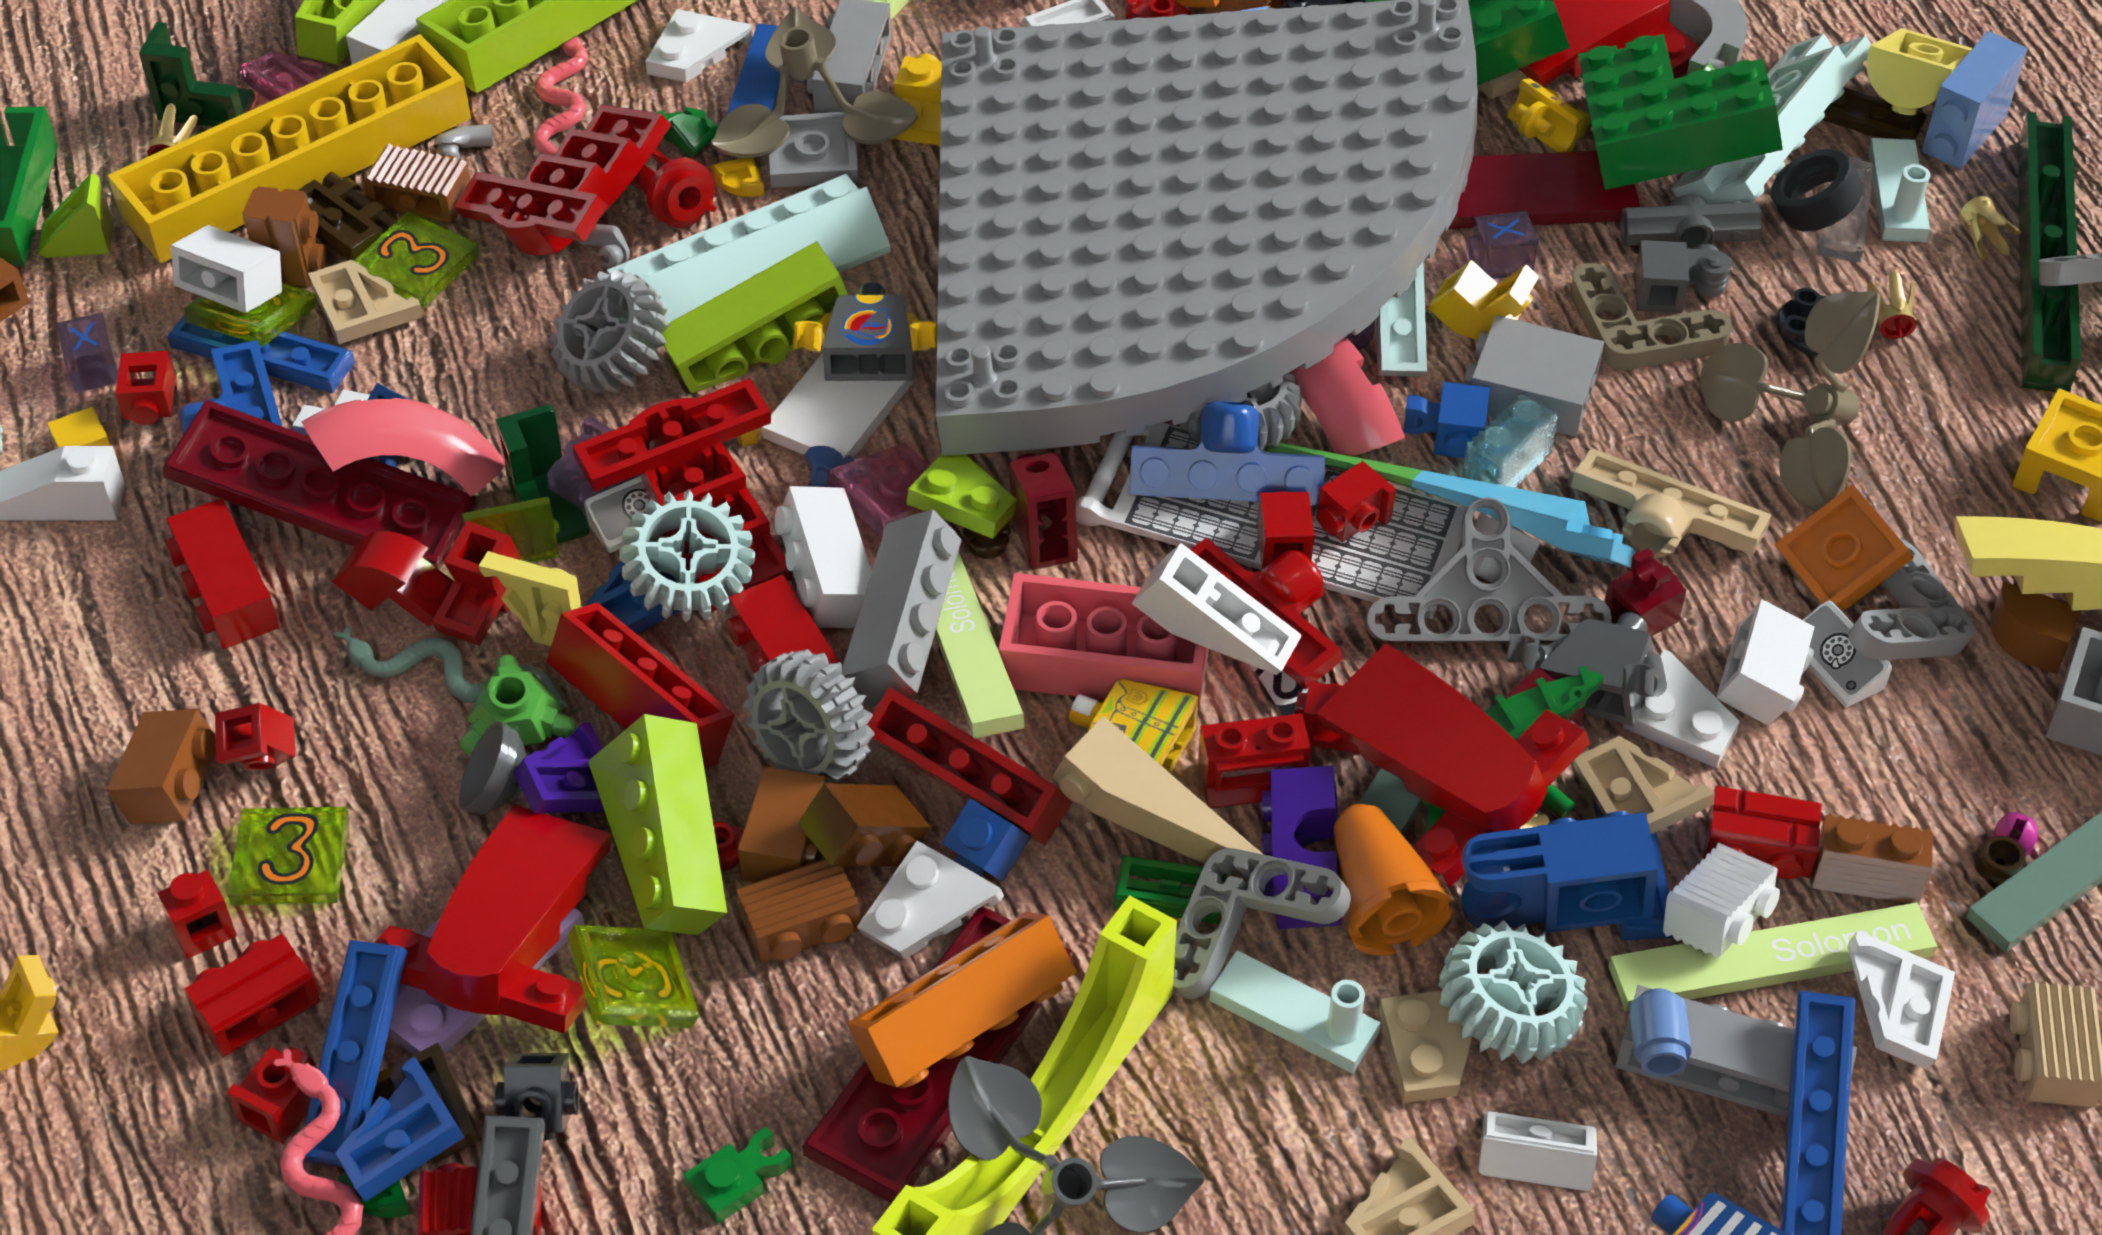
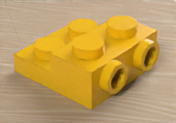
[892,53,942,146]

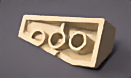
[1052,716,1262,879]

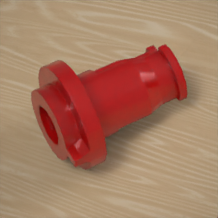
[631,149,717,228]
[1881,1158,1992,1235]

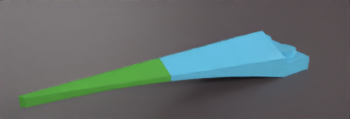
[1265,443,1636,568]

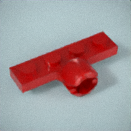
[1190,537,1342,690]

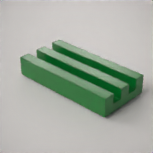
[1113,855,1226,924]

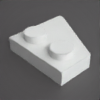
[645,9,753,83]
[1622,650,1740,768]
[857,840,1004,960]
[1847,930,1955,1070]

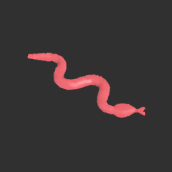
[534,36,588,155]
[274,1049,363,1235]

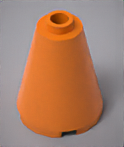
[1333,804,1452,956]

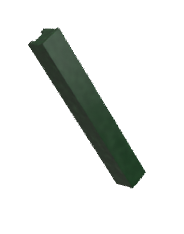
[2017,111,2081,392]

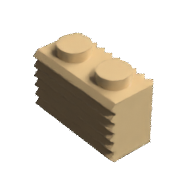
[2010,981,2102,1107]

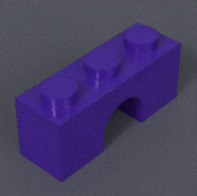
[1262,766,1342,929]

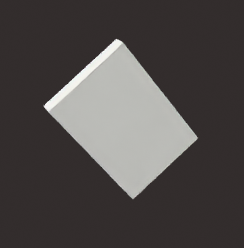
[761,353,914,458]

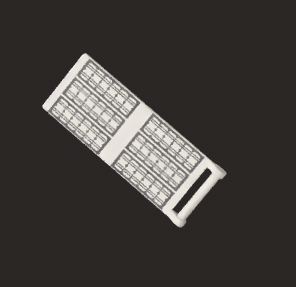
[1076,423,1467,619]

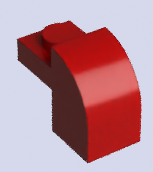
[431,521,520,646]
[331,531,454,627]

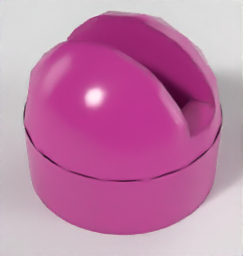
[1992,812,2038,856]

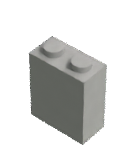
[1463,315,1604,437]

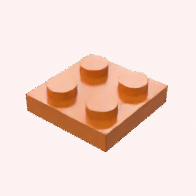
[1774,484,1914,612]

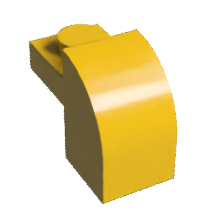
[1427,260,1539,340]
[0,955,59,1071]

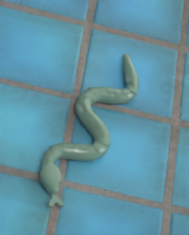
[334,626,567,710]

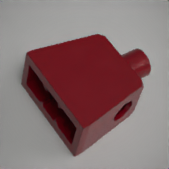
[1009,453,1078,570]

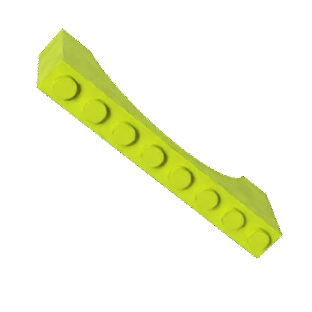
[872,895,1177,1235]

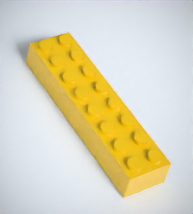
[107,34,471,264]

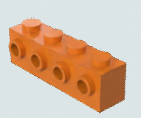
[847,912,1077,1088]

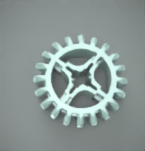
[619,489,755,623]
[1438,920,1588,1065]

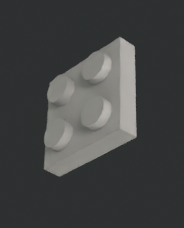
[769,112,859,188]

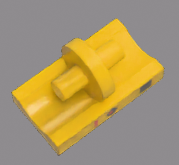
[1507,78,1591,152]

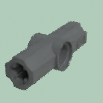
[1620,194,1762,249]

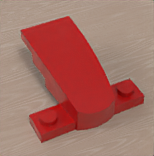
[1519,0,1699,87]
[454,104,671,255]
[572,378,793,612]
[1316,643,1590,889]
[374,805,611,1034]

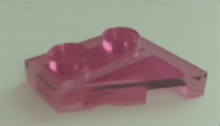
[240,51,329,101]

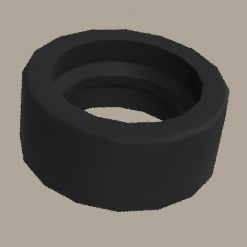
[1771,148,1863,232]

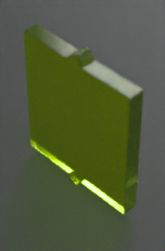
[462,497,560,563]

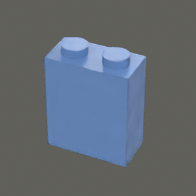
[1922,31,2028,170]

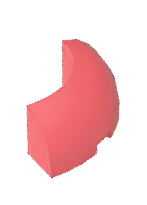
[1289,337,1405,456]
[301,397,505,497]

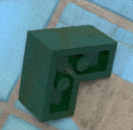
[139,22,256,127]
[495,404,589,551]

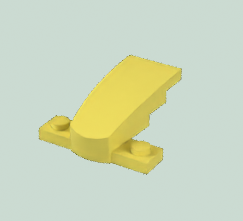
[1954,516,2102,611]

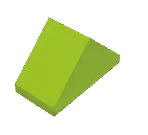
[38,173,114,258]

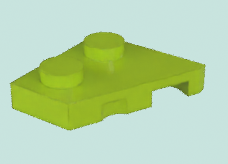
[906,453,1016,539]

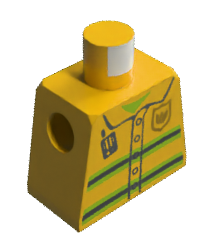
[1069,679,1198,773]

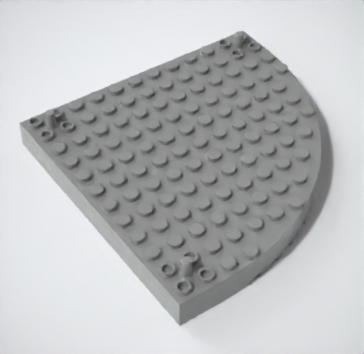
[936,0,1478,456]

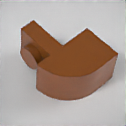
[1990,579,2081,674]

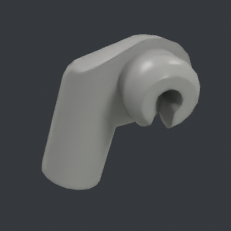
[433,124,494,159]
[579,224,630,269]

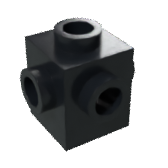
[495,1053,579,1141]

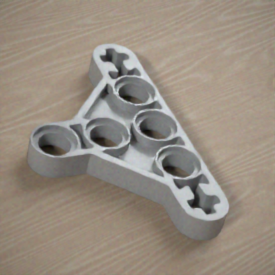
[1365,497,1612,643]

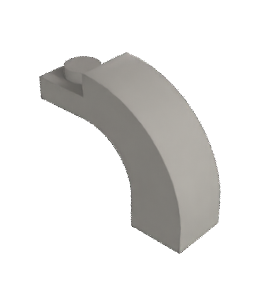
[1669,0,1747,76]

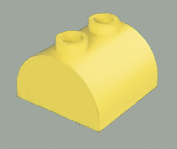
[1867,28,1973,115]

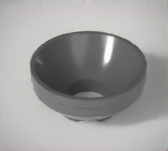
[459,721,527,815]

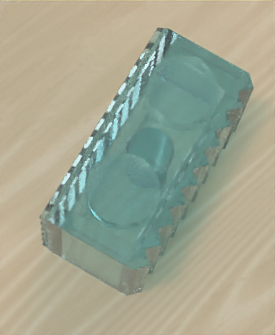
[1461,395,1559,488]

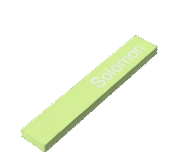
[935,551,1025,738]
[1608,902,1937,1011]

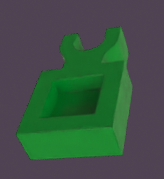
[683,1126,793,1225]

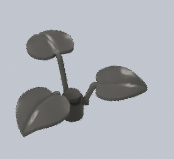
[948,1056,1204,1235]

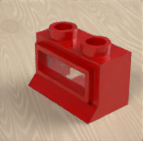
[1198,713,1311,809]

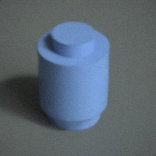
[1629,988,1692,1077]

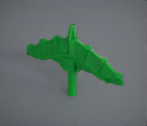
[1416,666,1604,842]

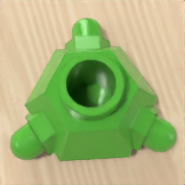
[460,654,576,755]

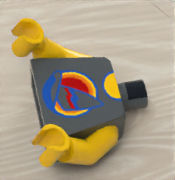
[793,282,937,381]

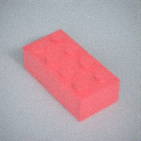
[998,573,1209,711]

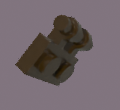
[299,172,401,261]

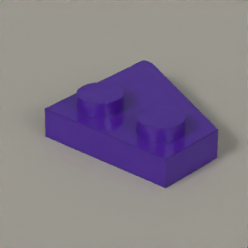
[514,723,605,813]

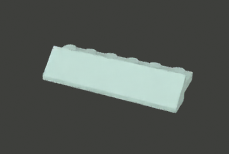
[1671,33,1871,204]
[607,174,891,348]

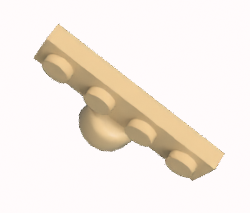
[1571,448,1772,559]

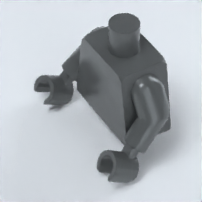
[1505,612,1667,726]

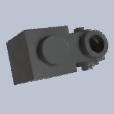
[1634,240,1732,313]

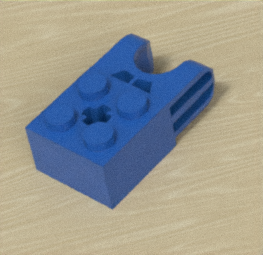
[1461,811,1659,933]

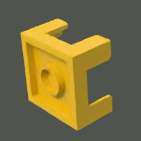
[2012,388,2102,523]

